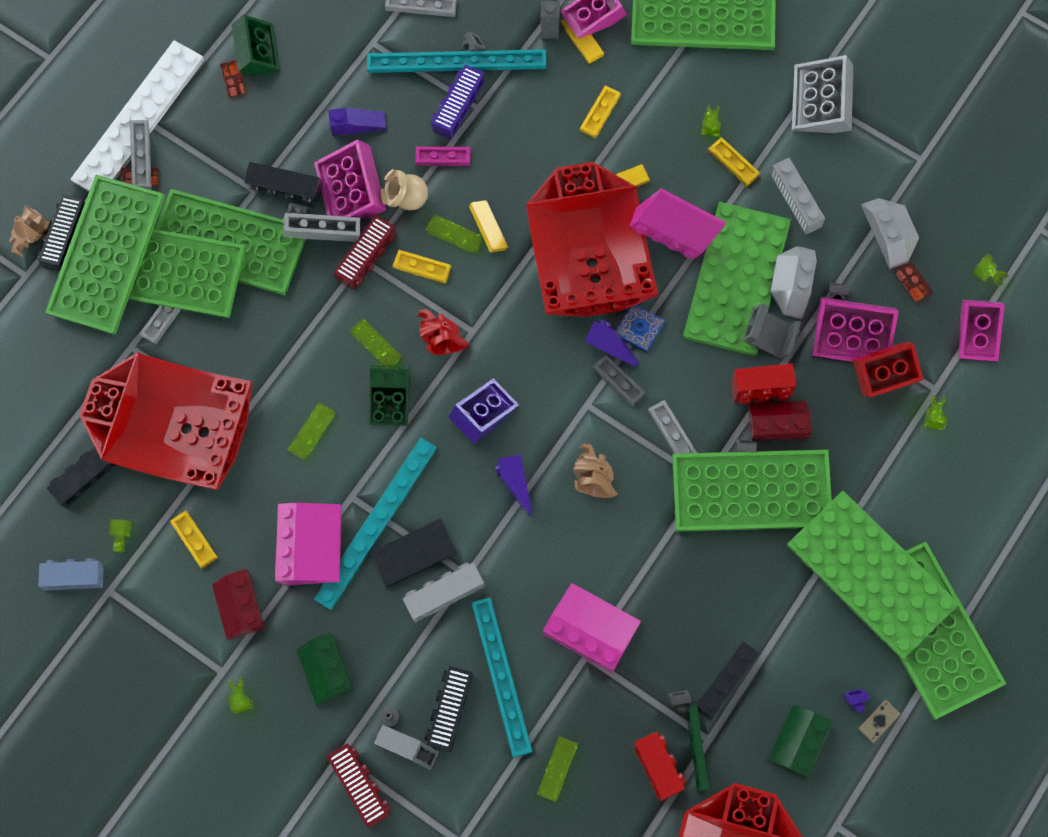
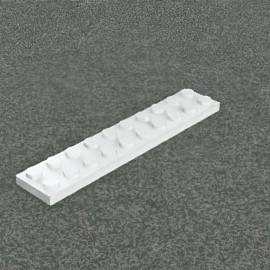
[70,41,204,192]

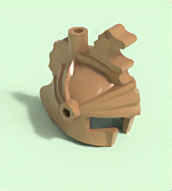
[9,205,50,256]
[573,444,618,498]

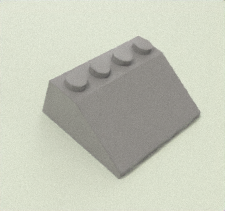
[792,55,853,133]

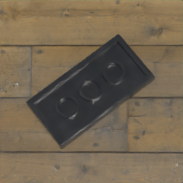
[370,518,457,588]

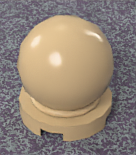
[381,169,428,210]

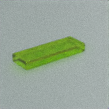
[426,214,484,254]
[349,318,402,365]
[288,403,336,461]
[537,736,578,802]

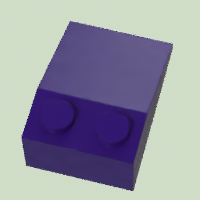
[448,378,519,444]

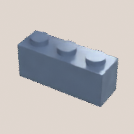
[38,558,104,590]

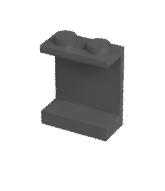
[742,303,801,360]

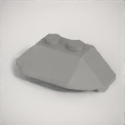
[861,198,919,270]
[770,246,817,320]

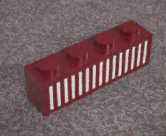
[333,215,396,290]
[326,743,391,829]

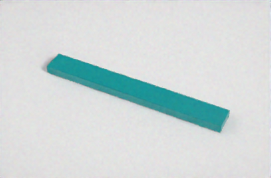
[471,597,533,758]

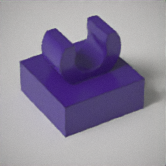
[843,688,869,713]

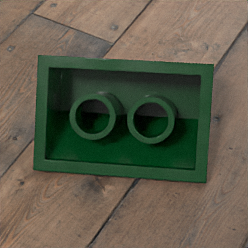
[232,14,280,76]
[296,632,354,706]
[768,705,833,779]

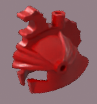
[417,309,470,355]

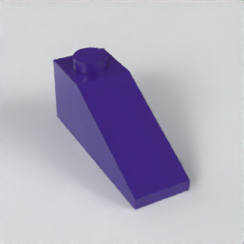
[328,108,386,136]
[585,319,640,367]
[495,455,532,515]

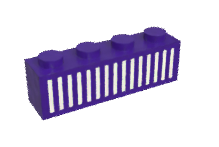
[431,65,485,140]

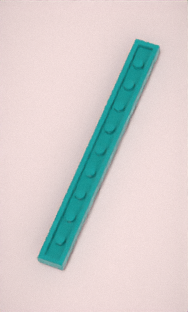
[367,49,546,73]
[314,437,437,610]

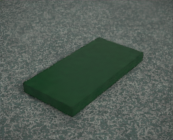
[686,706,709,793]

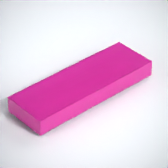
[415,146,471,166]

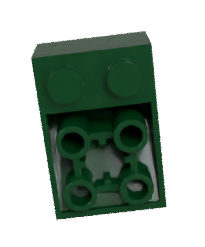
[369,365,411,426]

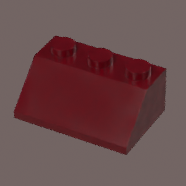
[748,401,812,441]
[212,569,266,641]

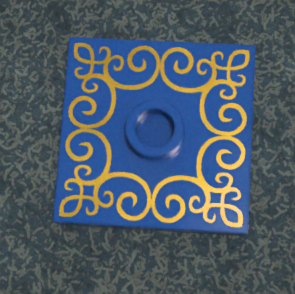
[616,305,665,353]

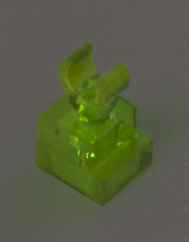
[701,104,721,137]
[972,253,1009,286]
[923,395,947,430]
[109,519,133,552]
[228,677,254,714]

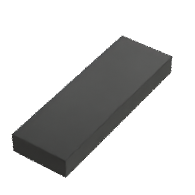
[592,354,646,407]

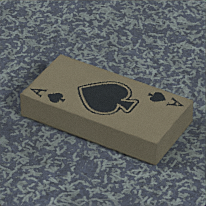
[858,700,901,743]

